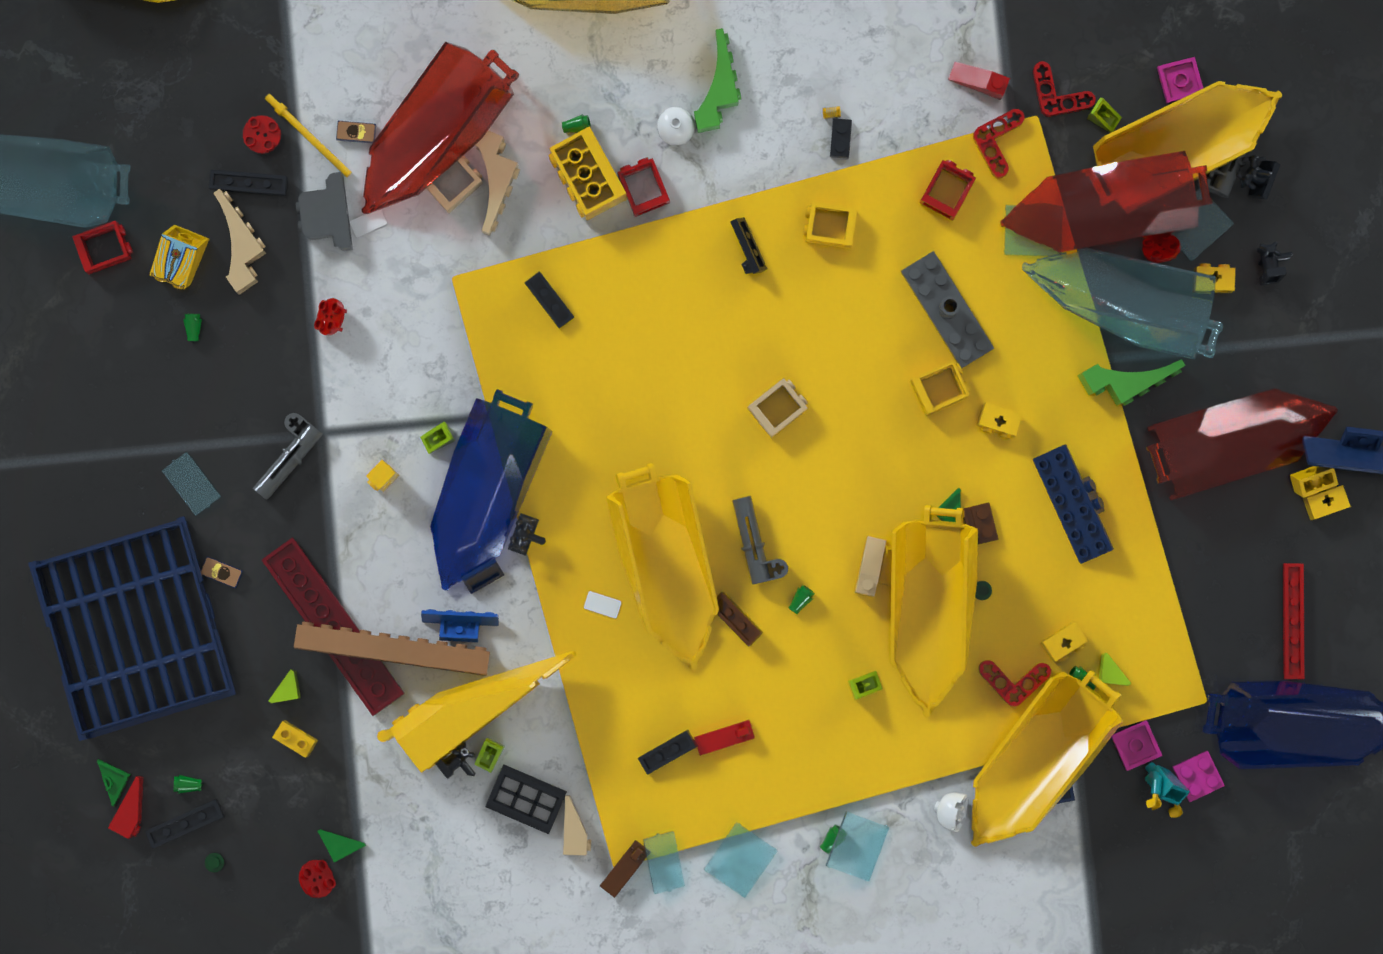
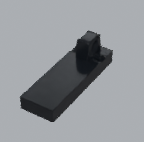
[730,217,767,274]
[524,271,574,328]
[638,730,697,775]

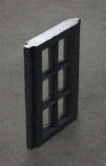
[485,764,567,834]

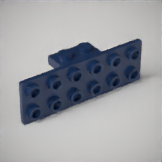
[1302,427,1383,474]
[1033,444,1114,564]

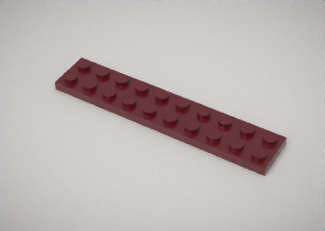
[262,537,405,716]

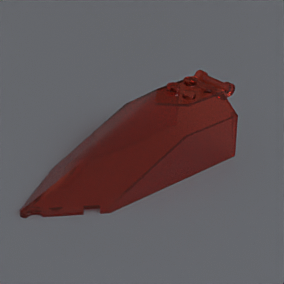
[361,42,519,214]
[1000,151,1213,253]
[1147,388,1338,501]

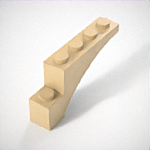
[475,128,520,236]
[214,189,266,295]

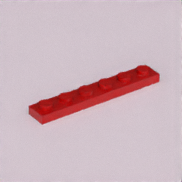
[1283,563,1305,679]

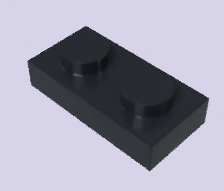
[830,118,852,159]

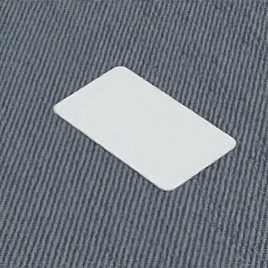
[350,208,387,237]
[584,591,621,618]

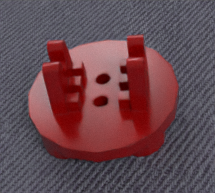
[243,116,281,153]
[1142,231,1181,266]
[314,298,347,336]
[299,860,336,899]

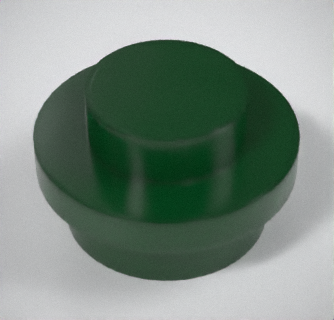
[975,581,992,600]
[205,853,224,872]

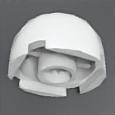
[657,107,695,146]
[934,792,968,832]

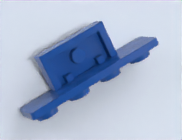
[421,609,499,642]

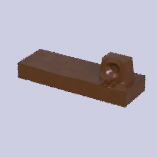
[717,592,763,647]
[600,840,651,898]

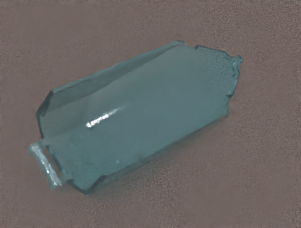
[0,134,130,228]
[1022,247,1223,359]

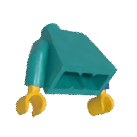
[1145,762,1190,818]

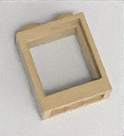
[422,153,483,213]
[747,378,808,438]

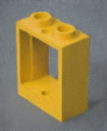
[803,201,857,248]
[910,360,971,416]

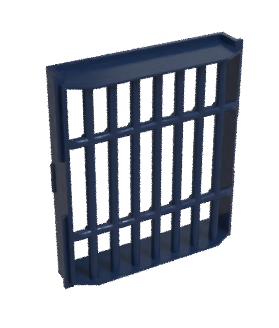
[28,516,236,741]

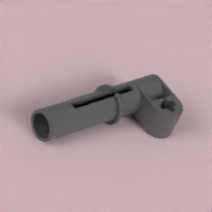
[1195,153,1248,198]
[253,413,323,500]
[732,496,788,585]

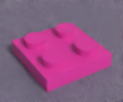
[1157,57,1203,104]
[1111,720,1162,771]
[1172,751,1225,802]

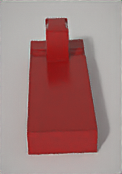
[694,720,755,756]

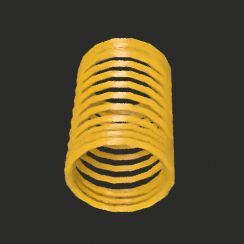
[823,106,841,119]

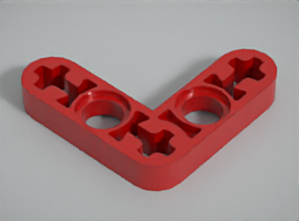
[1033,61,1096,117]
[973,109,1025,178]
[978,660,1051,706]

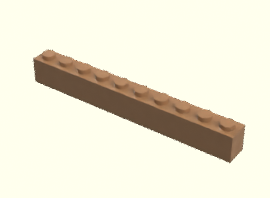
[294,622,490,676]

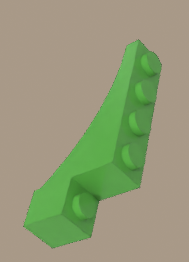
[694,28,741,133]
[1077,359,1186,406]

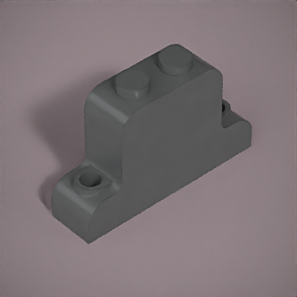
[296,172,353,251]

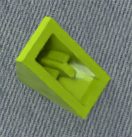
[1087,97,1122,133]
[420,422,455,454]
[1099,653,1131,686]
[269,669,301,703]
[848,671,883,699]
[474,738,505,773]

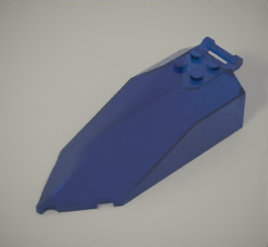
[430,389,552,591]
[1203,681,1383,769]

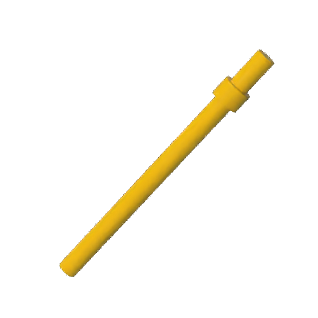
[265,94,352,177]

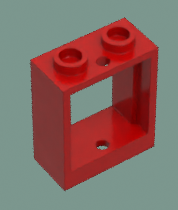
[617,157,670,217]
[919,160,976,221]
[72,221,133,274]

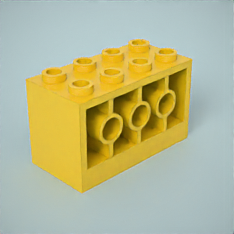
[548,126,627,221]

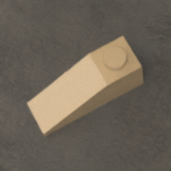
[855,536,886,597]
[563,795,591,855]

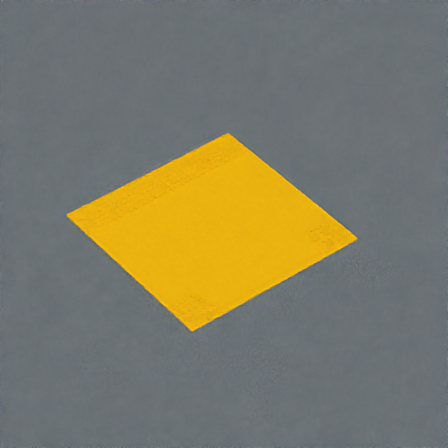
[452,116,1207,867]

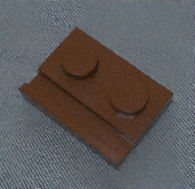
[964,502,999,545]

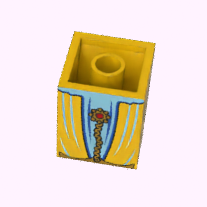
[150,225,209,289]

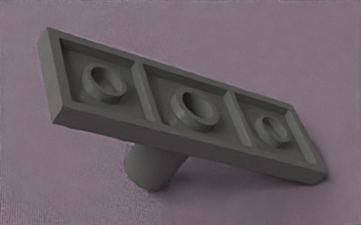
[901,251,994,369]

